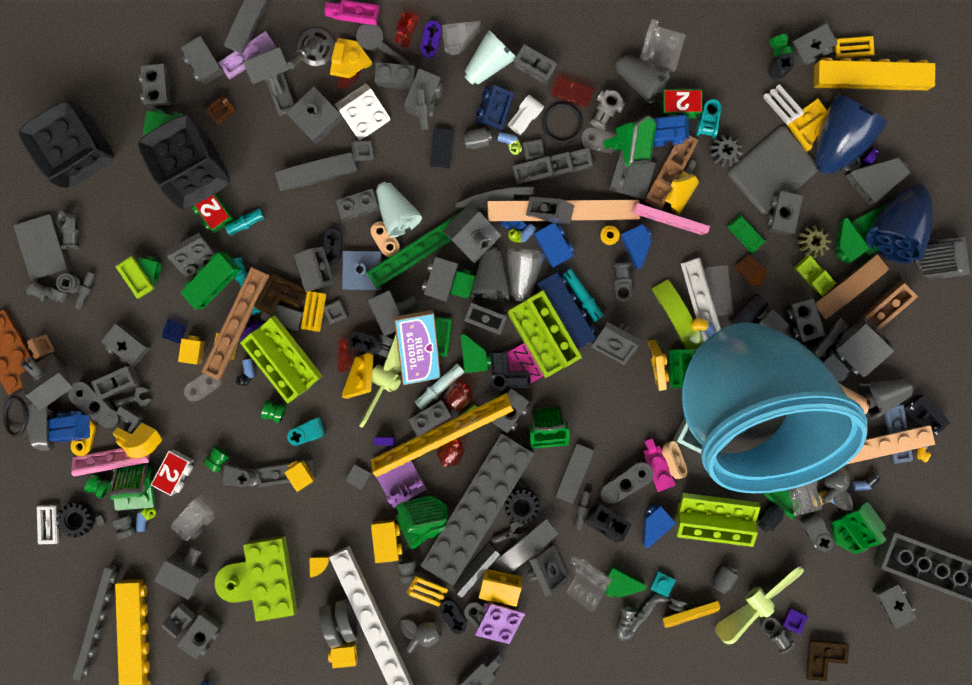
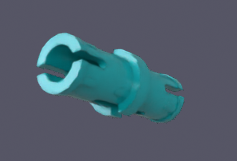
[224,208,265,236]

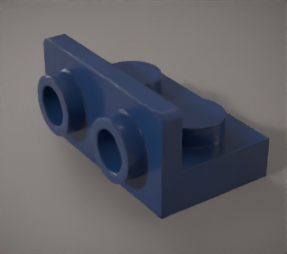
[475,85,514,130]

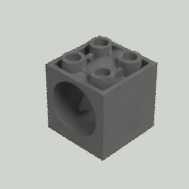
[835,315,894,377]

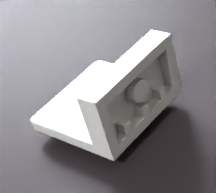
[334,83,390,140]

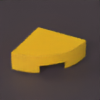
[309,556,329,577]

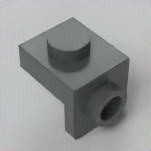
[161,603,196,638]

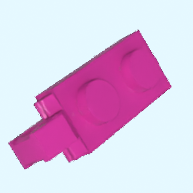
[325,0,379,25]
[643,438,676,492]

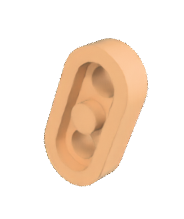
[371,222,400,257]
[662,441,687,479]

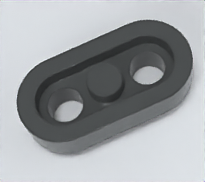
[464,601,486,628]

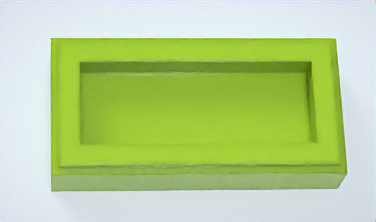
[115,256,155,299]

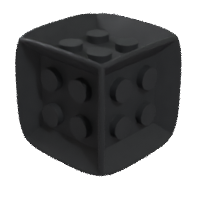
[18,101,114,188]
[138,114,230,209]

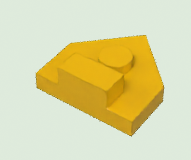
[330,38,372,78]

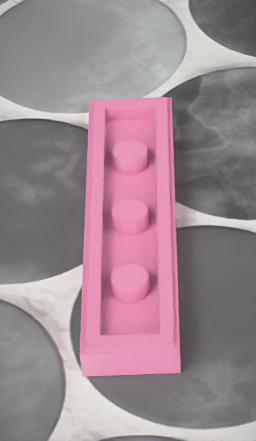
[631,203,710,235]
[71,448,150,476]

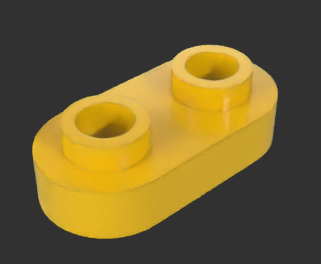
[71,418,96,456]

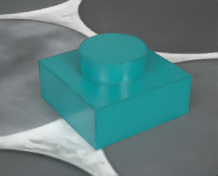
[649,571,676,597]

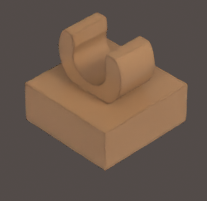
[27,334,55,359]

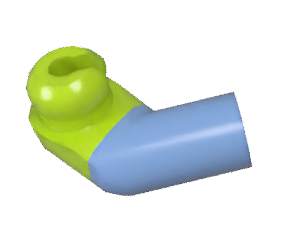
[497,132,522,155]
[508,224,537,242]
[135,507,156,532]

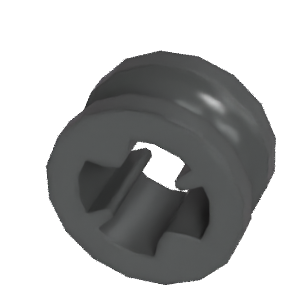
[668,597,687,612]

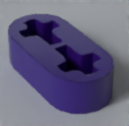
[420,21,442,59]

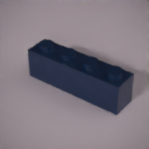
[536,272,597,349]

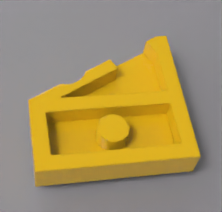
[787,99,827,152]
[648,339,669,391]
[342,353,373,399]

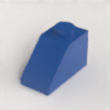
[620,224,652,270]
[642,504,676,549]

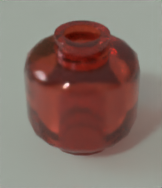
[444,382,472,411]
[437,439,465,467]

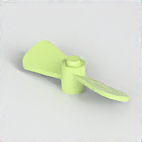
[359,335,401,428]
[715,566,804,644]

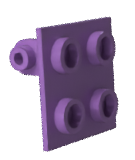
[377,461,427,508]
[475,602,525,644]

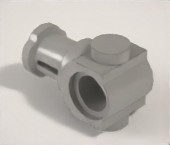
[590,90,625,131]

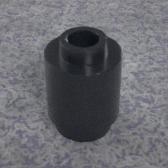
[757,503,785,533]

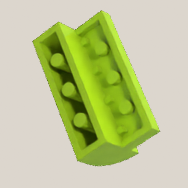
[507,291,582,378]
[240,316,323,404]
[676,493,760,547]

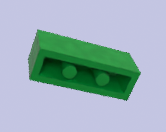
[180,252,242,310]

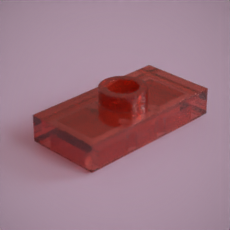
[551,77,594,108]

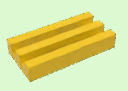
[834,36,875,59]
[301,291,326,332]
[407,576,448,606]

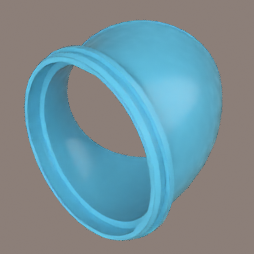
[682,323,868,493]

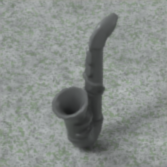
[616,595,670,641]

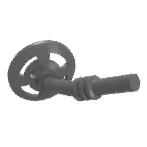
[287,28,335,69]

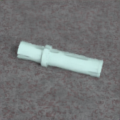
[414,363,464,410]

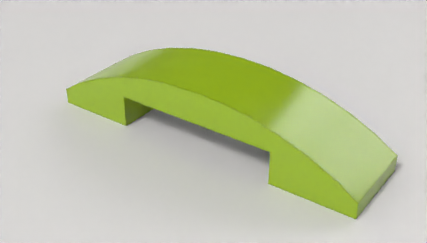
[651,279,703,349]

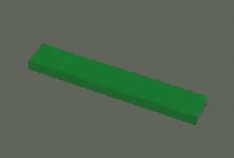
[366,210,463,289]

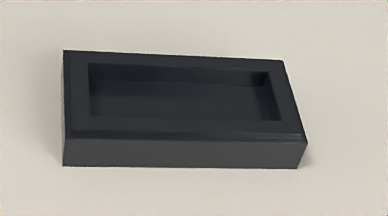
[430,128,453,169]

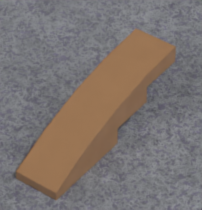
[644,135,698,210]
[815,254,889,319]

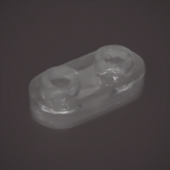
[581,128,616,153]
[184,374,221,402]

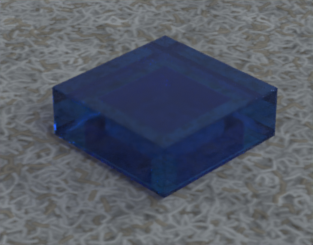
[161,319,187,344]

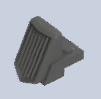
[915,237,970,280]

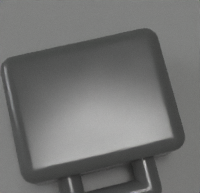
[728,125,818,215]

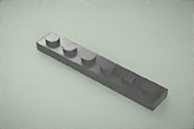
[72,564,118,681]

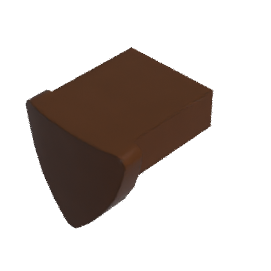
[204,94,237,126]
[734,254,766,286]

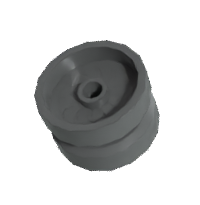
[319,599,359,648]

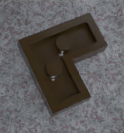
[255,274,307,316]
[806,640,849,682]

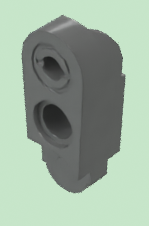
[68,381,120,428]
[27,404,55,451]
[600,461,654,503]
[456,652,505,685]

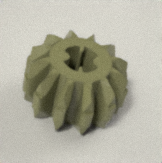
[797,225,831,258]

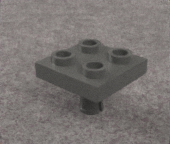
[165,233,216,278]

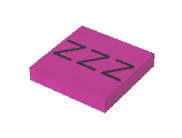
[508,343,543,389]

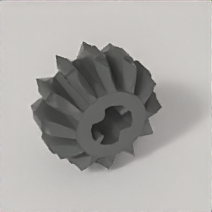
[709,134,743,167]

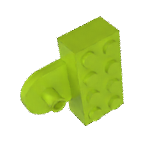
[215,535,298,622]

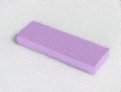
[218,31,277,80]

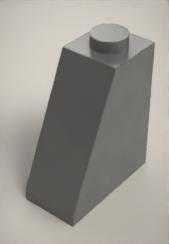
[845,158,911,205]

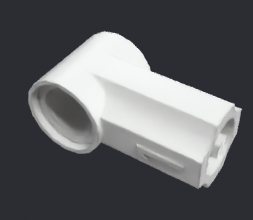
[508,95,544,135]

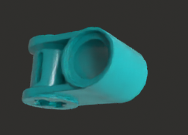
[696,99,721,139]
[287,417,326,446]

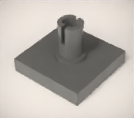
[591,322,641,365]
[528,544,570,596]

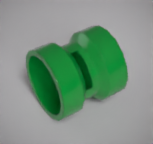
[769,33,793,59]
[261,400,286,423]
[203,446,230,473]
[84,473,111,499]

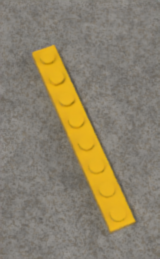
[371,393,514,477]

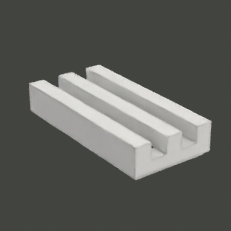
[764,84,803,125]
[37,505,59,544]

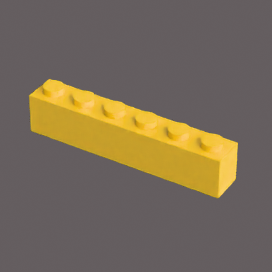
[814,58,935,91]
[115,579,151,685]

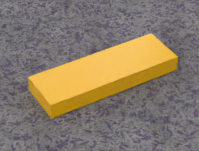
[662,601,720,628]

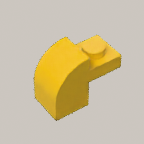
[113,423,162,458]

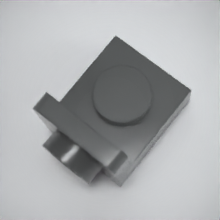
[116,405,145,434]

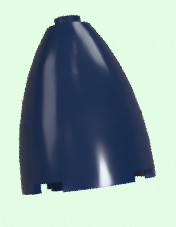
[815,94,888,175]
[865,184,933,264]

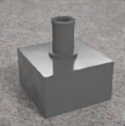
[243,47,289,97]
[286,87,343,145]
[442,204,501,263]
[368,291,419,336]
[19,353,73,410]
[154,546,209,600]

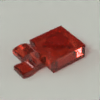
[394,11,420,48]

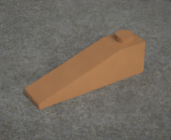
[864,278,918,330]

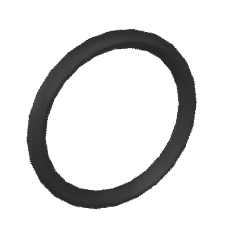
[542,103,583,143]
[3,396,28,437]

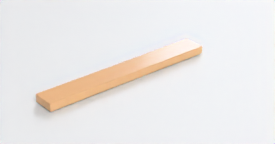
[487,200,640,221]

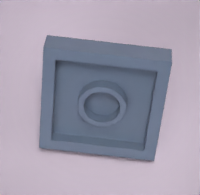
[342,251,382,290]

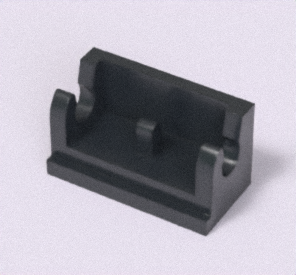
[904,394,951,436]

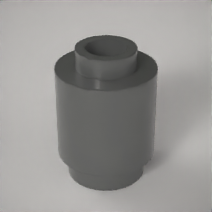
[463,127,492,150]
[712,564,739,594]

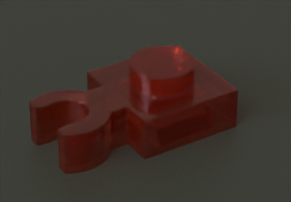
[338,339,351,372]

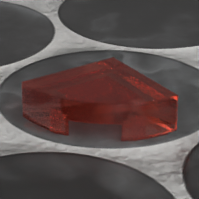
[337,72,360,89]

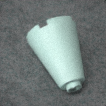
[464,30,516,85]
[375,182,422,237]

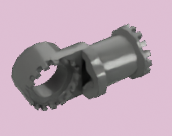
[57,211,79,249]
[613,263,632,302]
[26,279,69,303]
[760,615,795,654]

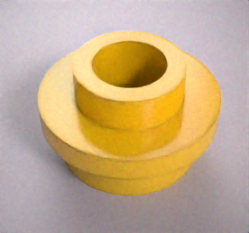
[600,226,620,245]

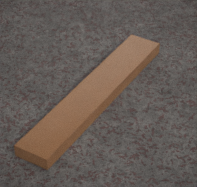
[201,267,269,381]

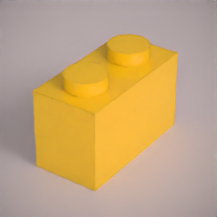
[371,519,403,563]
[479,569,522,607]

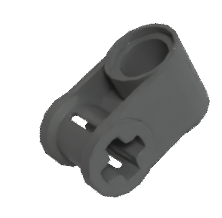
[221,464,260,487]
[800,513,834,552]

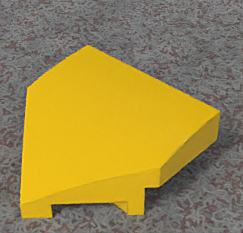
[665,171,699,215]

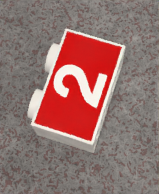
[151,449,194,496]

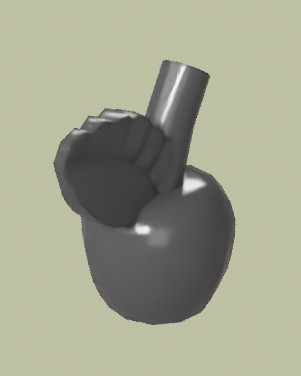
[820,468,853,511]
[400,619,442,653]

